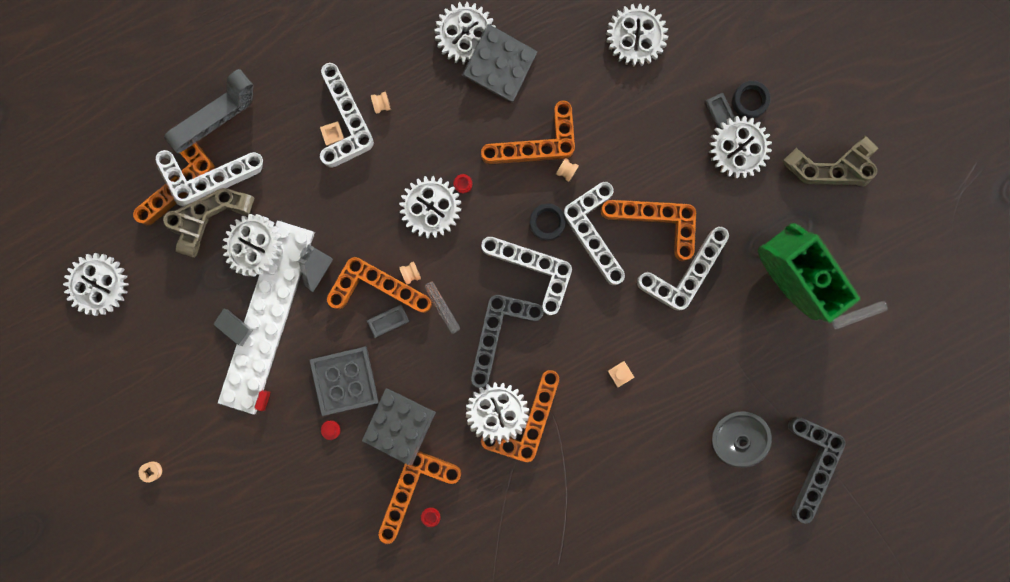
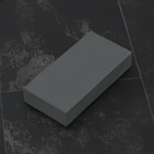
[705,92,735,129]
[367,304,410,338]
[214,309,253,346]

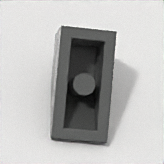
[299,244,333,292]

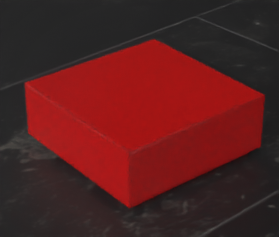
[254,390,271,411]

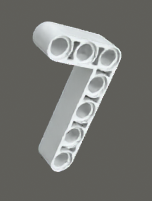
[320,63,374,168]
[156,150,263,206]
[564,182,625,285]
[637,227,729,310]
[481,237,572,315]

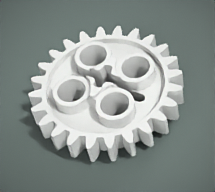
[435,2,496,64]
[606,4,668,66]
[709,116,772,178]
[399,176,462,238]
[222,214,282,277]
[63,253,128,316]
[466,383,529,444]

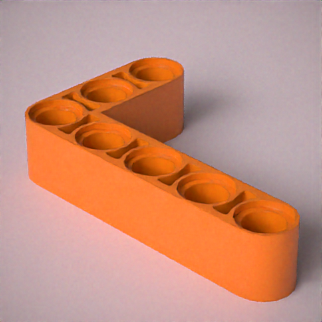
[481,101,575,164]
[133,143,215,225]
[600,200,696,261]
[327,257,432,313]
[481,370,559,462]
[379,451,461,544]

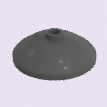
[712,412,772,468]

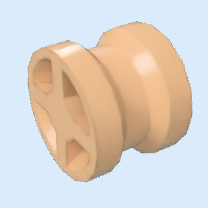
[371,92,391,114]
[556,158,578,182]
[399,261,421,285]
[139,461,162,482]

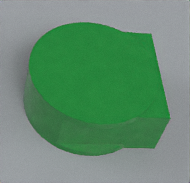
[758,223,860,323]

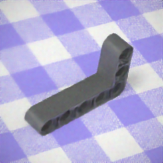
[164,69,253,153]
[471,295,543,388]
[788,417,846,524]

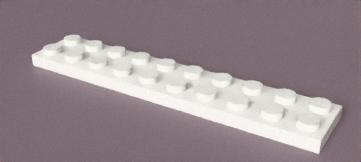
[218,220,315,414]

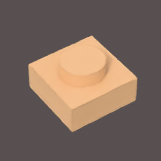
[320,121,344,146]
[608,361,634,387]

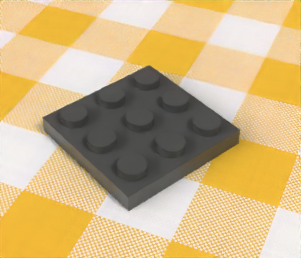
[462,24,537,103]
[310,347,379,416]
[362,388,436,466]

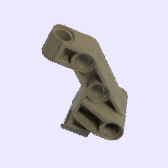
[783,136,879,187]
[163,188,255,258]

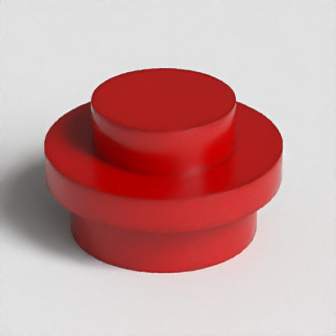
[453,174,473,193]
[321,420,341,440]
[421,507,440,527]

